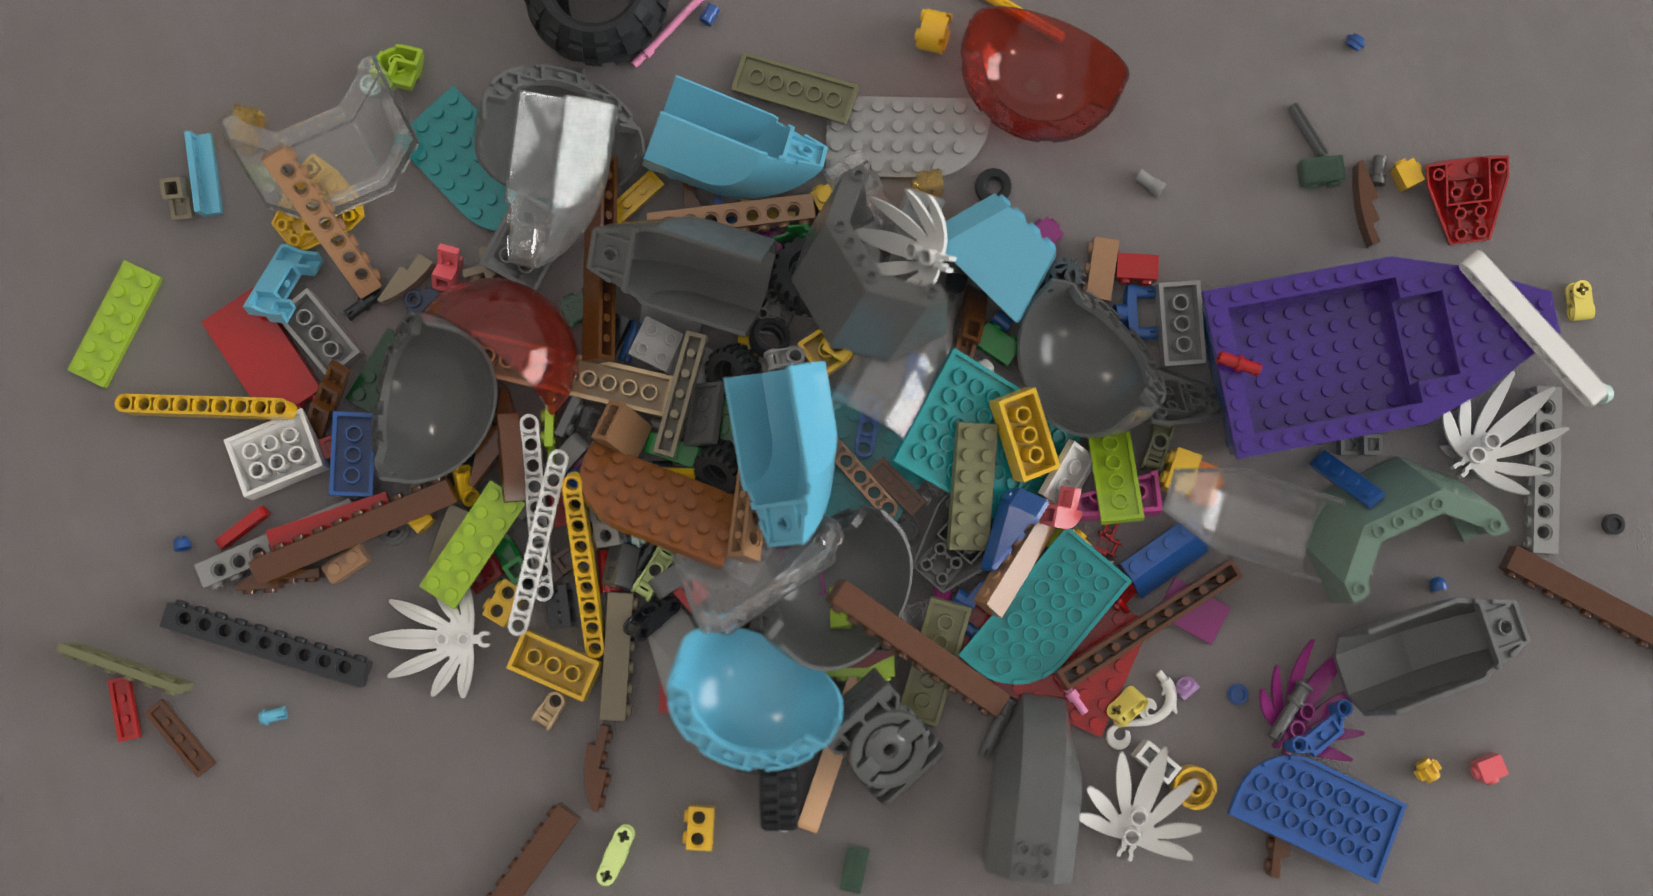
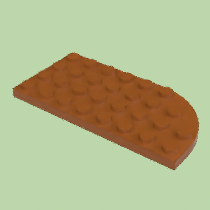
[580,441,735,570]

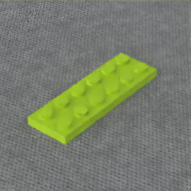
[67,260,163,388]
[1087,430,1145,525]
[419,480,526,609]

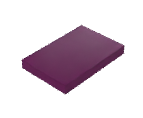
[1162,577,1231,645]

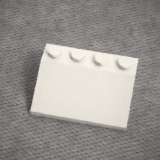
[224,408,330,500]

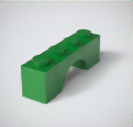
[494,532,532,585]

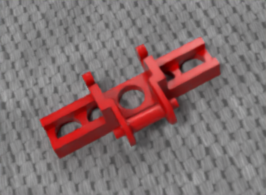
[1093,523,1122,558]

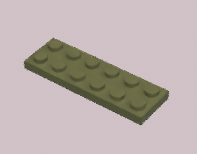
[731,52,860,126]
[946,422,998,551]
[901,596,972,727]
[56,642,194,695]

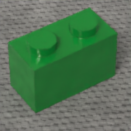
[976,322,1018,368]

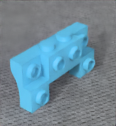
[243,244,324,324]

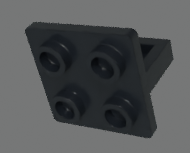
[544,582,590,629]

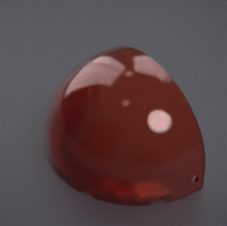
[960,6,1130,143]
[421,278,579,416]

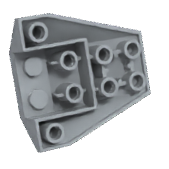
[648,607,696,698]

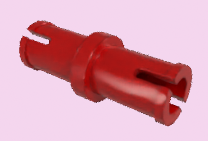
[1216,350,1262,377]

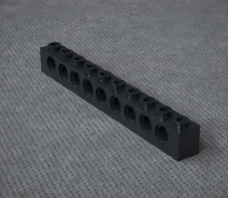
[159,599,373,688]

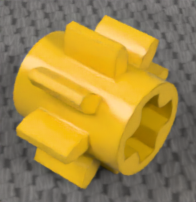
[1413,757,1442,783]

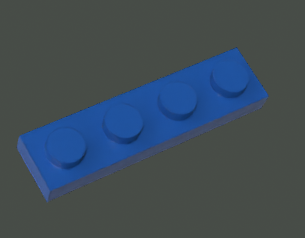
[1309,450,1385,510]

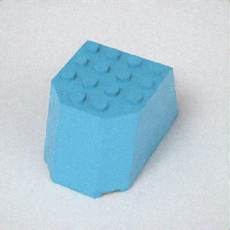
[926,193,1056,324]

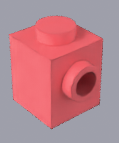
[1469,752,1509,785]

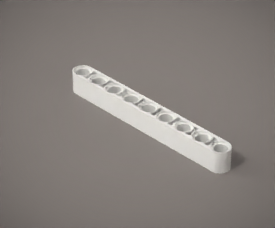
[1459,250,1608,408]
[519,414,554,602]
[508,450,569,636]

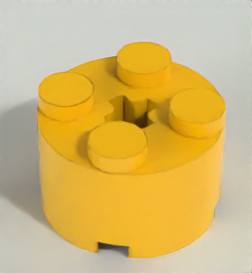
[914,8,952,55]
[1169,764,1217,810]

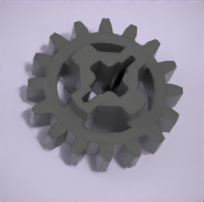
[1042,256,1087,292]

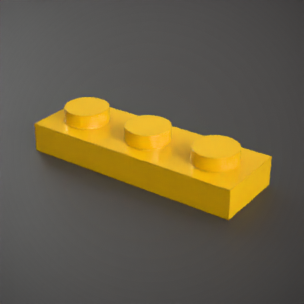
[617,170,665,223]

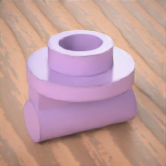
[1175,676,1200,701]

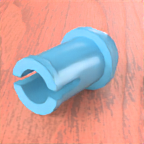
[258,706,288,726]

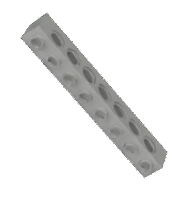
[1523,386,1562,554]
[194,498,356,590]

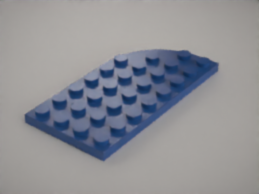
[1226,755,1407,884]

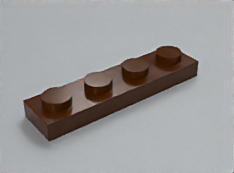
[144,699,216,778]

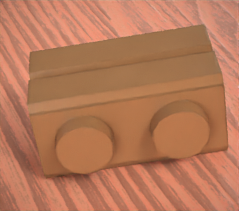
[321,543,373,584]

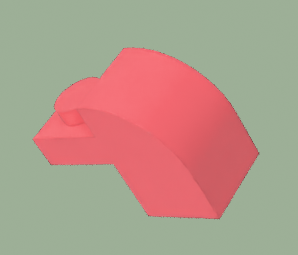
[432,243,463,294]
[1040,485,1083,529]

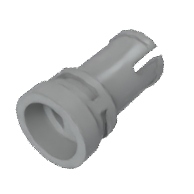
[1135,169,1167,197]

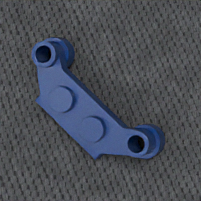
[1284,699,1353,757]

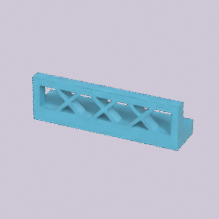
[184,131,224,217]

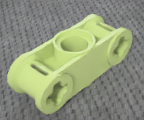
[631,546,675,602]
[596,824,635,886]

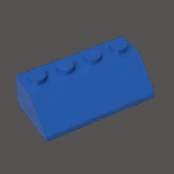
[1117,516,1209,599]

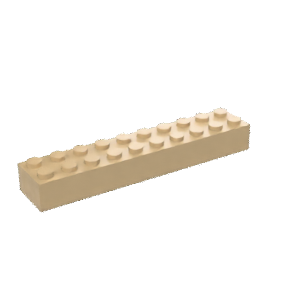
[471,330,674,418]

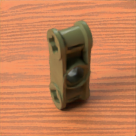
[1139,425,1177,474]

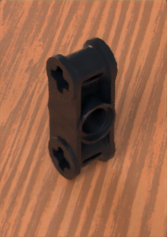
[623,595,681,642]

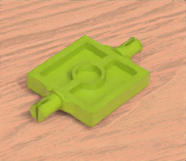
[541,393,557,464]

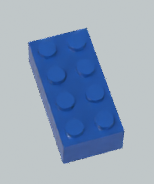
[329,411,375,498]

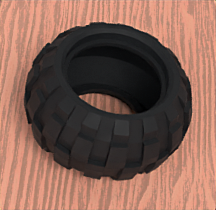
[524,0,670,67]

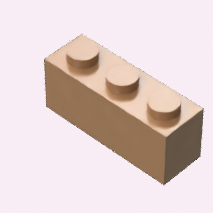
[1081,236,1119,304]

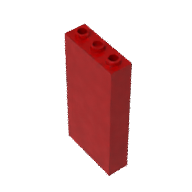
[201,287,320,422]

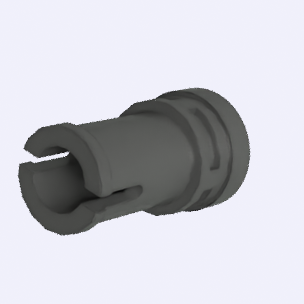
[1370,155,1387,187]

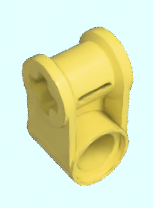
[1564,280,1595,321]
[1107,686,1149,727]

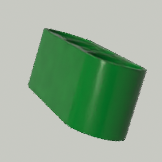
[643,432,703,469]

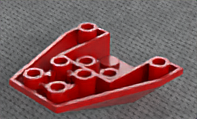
[1425,155,1509,245]

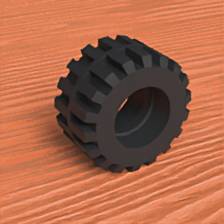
[705,343,762,399]
[693,439,738,494]

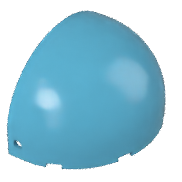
[667,626,843,772]

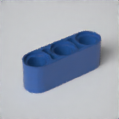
[855,397,881,459]

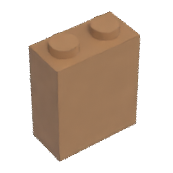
[591,400,653,458]

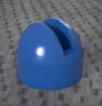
[173,535,192,552]
[1429,576,1448,592]

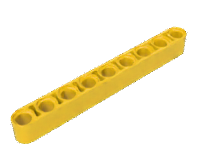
[114,394,297,420]
[562,471,605,658]

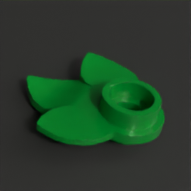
[774,224,811,245]

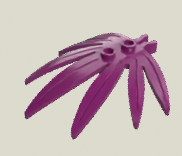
[1259,639,1365,761]

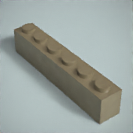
[653,330,708,459]
[600,592,639,721]

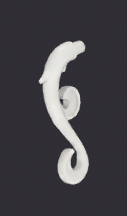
[1106,670,1177,750]

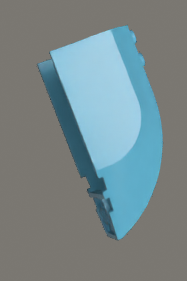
[642,75,828,198]
[723,361,837,547]

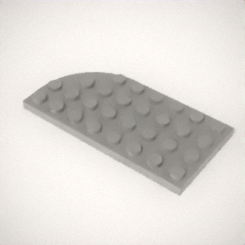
[826,96,990,179]

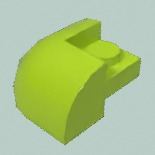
[370,44,424,92]

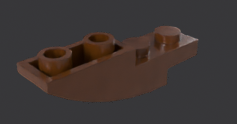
[953,285,987,359]
[235,567,325,595]
[584,723,613,812]
[1264,834,1291,878]

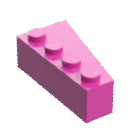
[1077,470,1163,522]

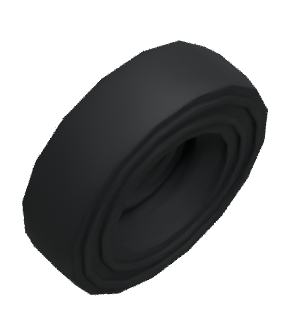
[975,168,1012,201]

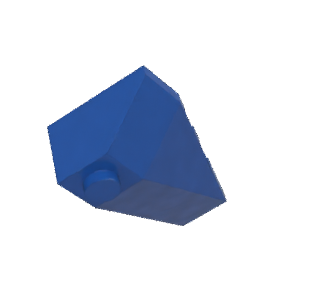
[980,488,1050,571]

